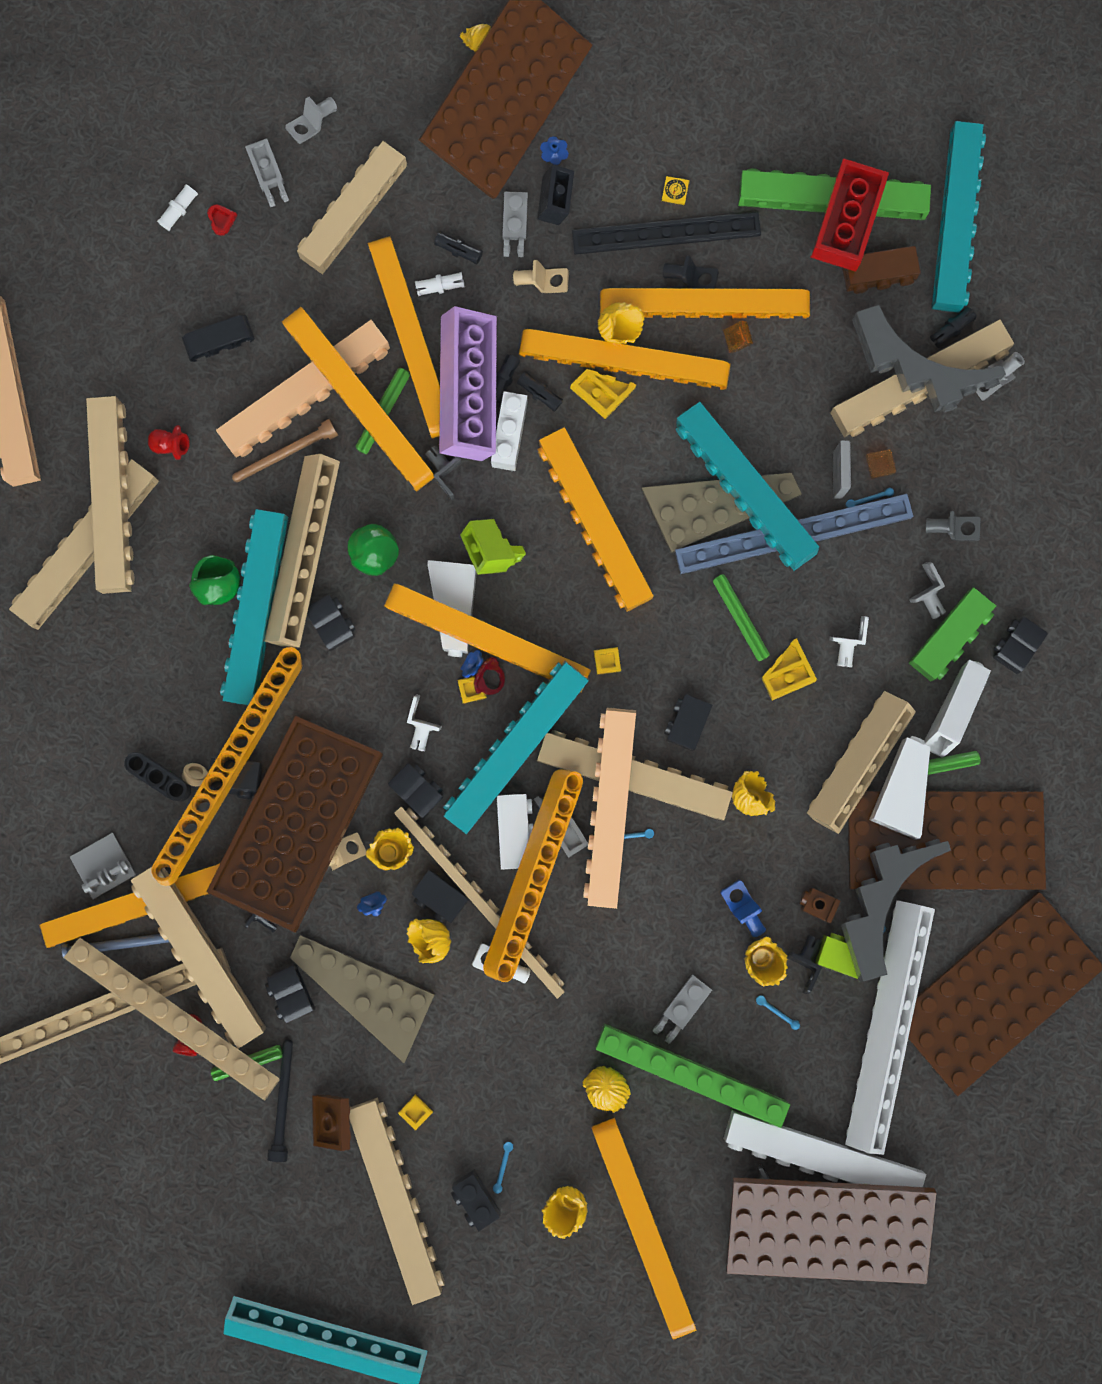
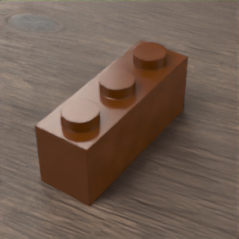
[842,246,921,294]

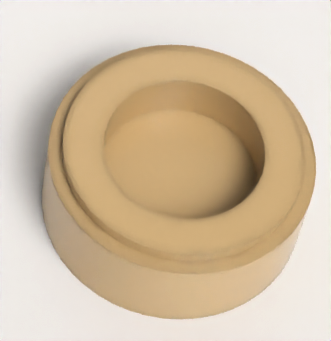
[182,763,208,787]

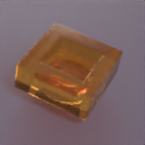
[723,321,753,353]
[866,449,896,479]

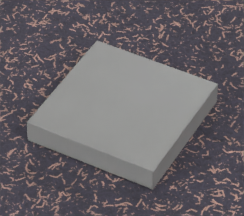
[833,441,851,499]

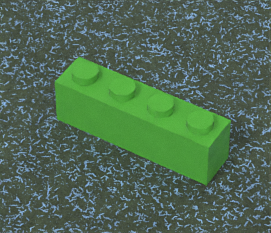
[909,587,996,682]

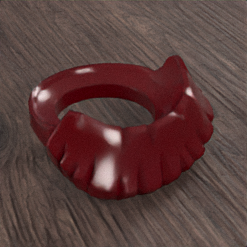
[473,657,505,695]

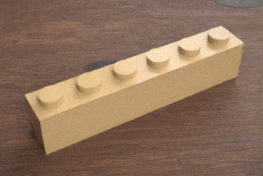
[297,141,407,275]
[807,691,916,834]

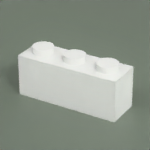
[491,392,528,471]
[497,794,533,870]

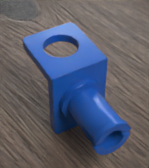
[720,880,766,937]

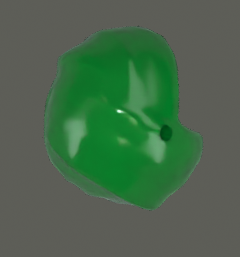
[348,524,399,576]
[189,555,241,605]

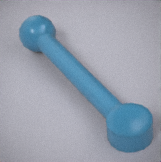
[846,488,894,508]
[624,829,654,839]
[756,995,800,1030]
[493,1142,513,1194]

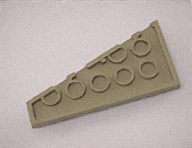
[642,473,802,553]
[290,935,435,1063]

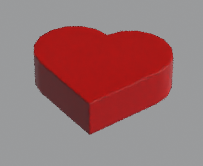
[207,204,237,236]

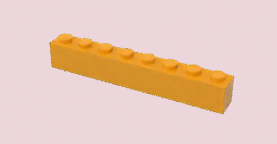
[537,427,653,612]

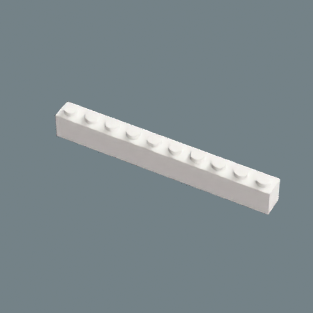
[845,900,935,1155]

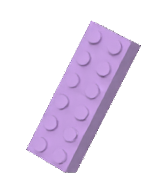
[439,306,497,461]

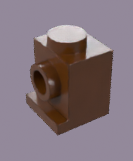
[799,888,841,923]

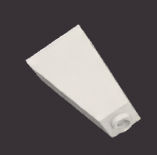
[428,560,477,657]
[924,660,991,757]
[869,736,930,840]

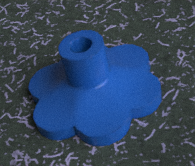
[540,137,569,165]
[461,650,483,678]
[357,891,387,916]

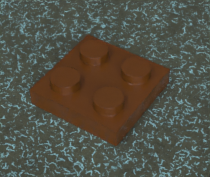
[312,1095,351,1151]

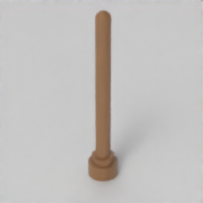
[232,419,338,482]

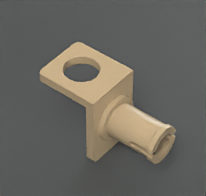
[513,260,569,293]
[329,833,366,871]

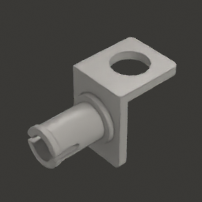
[285,97,337,144]
[976,352,1025,401]
[909,562,946,619]

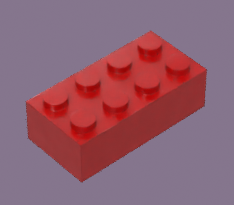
[811,158,889,272]

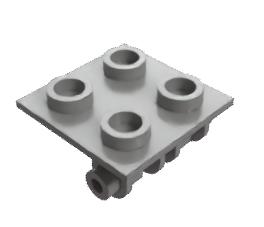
[70,833,136,899]

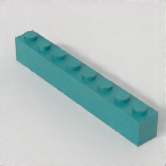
[931,121,986,313]
[676,402,819,571]
[220,509,289,705]
[443,661,589,834]
[223,1296,428,1384]

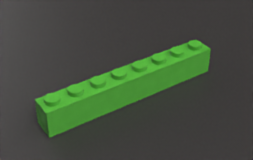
[738,169,931,220]
[595,1023,790,1128]

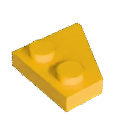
[570,369,636,419]
[762,638,817,700]

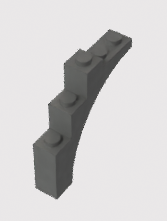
[852,305,1006,412]
[841,839,951,982]

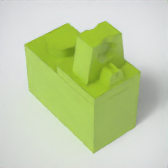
[460,519,526,575]
[815,933,858,979]

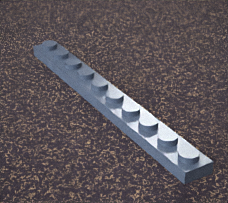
[675,494,913,574]

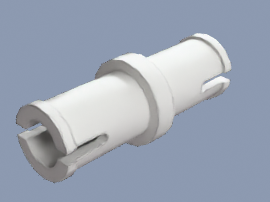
[157,184,198,231]
[415,272,465,296]

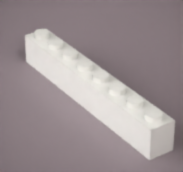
[723,1110,926,1187]

